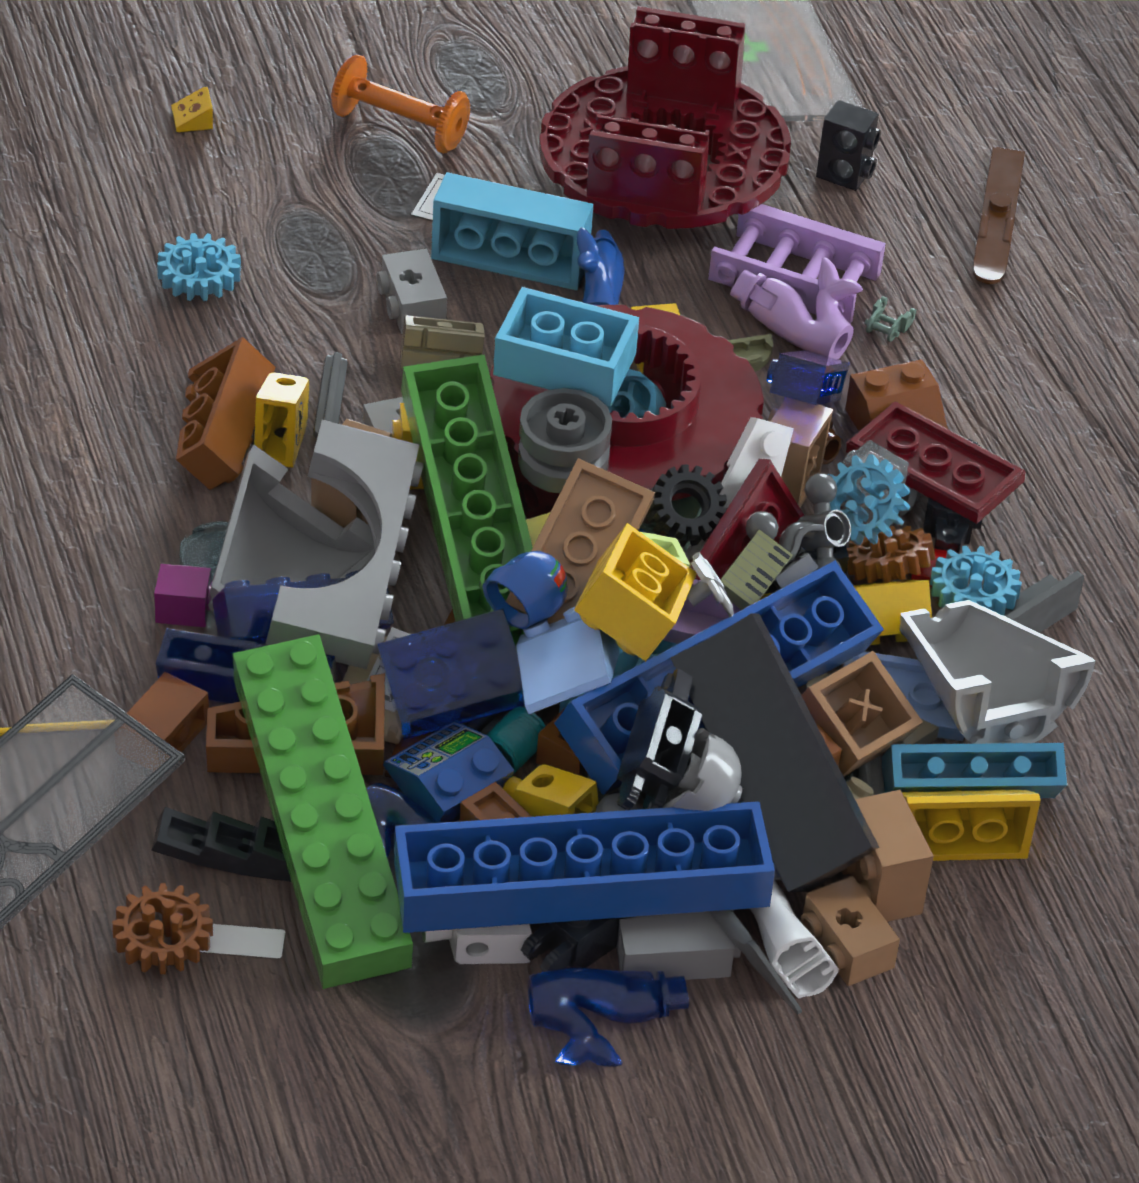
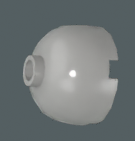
[663,728,742,811]

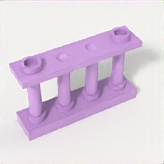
[708,204,886,324]

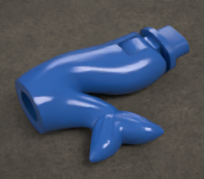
[577,227,625,306]

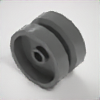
[518,388,612,493]

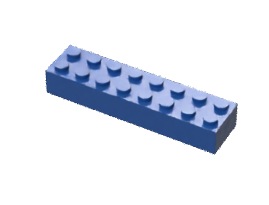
[554,561,884,796]
[394,802,775,933]

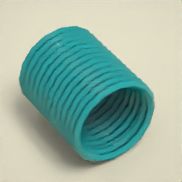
[486,707,545,775]

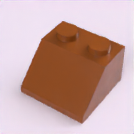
[845,359,948,431]

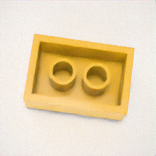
[574,523,697,662]

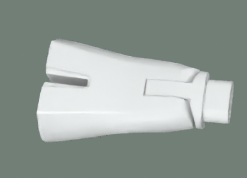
[749,879,839,998]

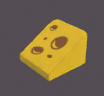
[171,87,213,132]

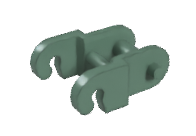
[864,296,916,342]

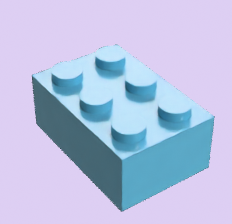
[493,287,639,406]

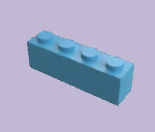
[881,743,1067,798]

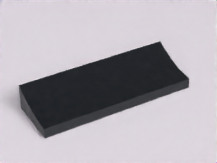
[670,613,879,892]

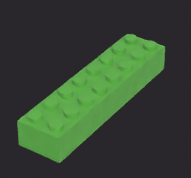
[401,354,533,681]
[233,634,413,989]

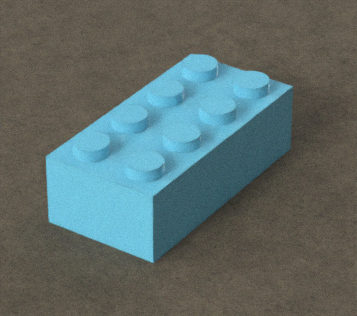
[431,172,593,290]

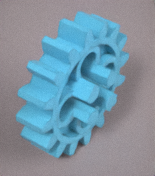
[157,233,241,301]
[828,454,910,545]
[930,546,1022,616]

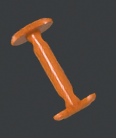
[331,55,470,154]

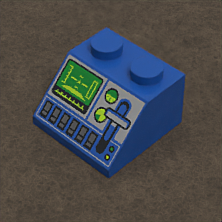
[383,721,514,824]

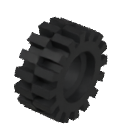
[647,464,727,547]

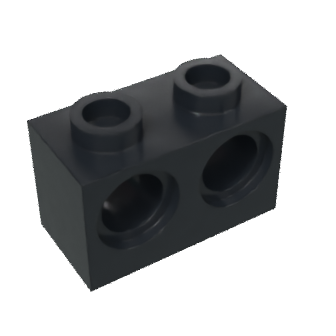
[816,99,881,191]

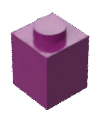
[154,564,212,628]

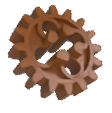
[847,526,935,583]
[112,883,213,974]

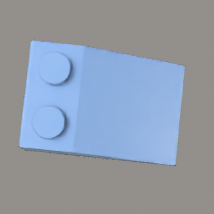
[516,607,620,714]

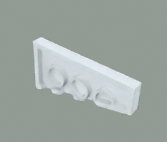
[685,417,794,560]

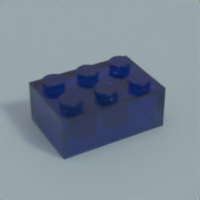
[377,609,525,740]

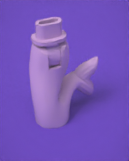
[730,257,863,361]

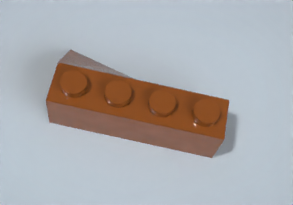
[176,337,276,490]
[206,673,385,775]

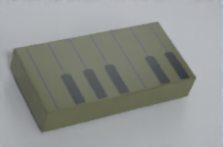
[721,529,793,610]

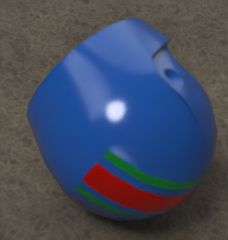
[483,551,568,629]

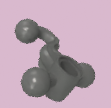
[745,473,851,572]

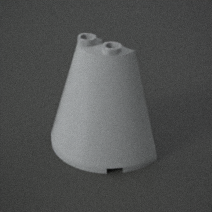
[208,445,375,643]
[900,600,1095,744]

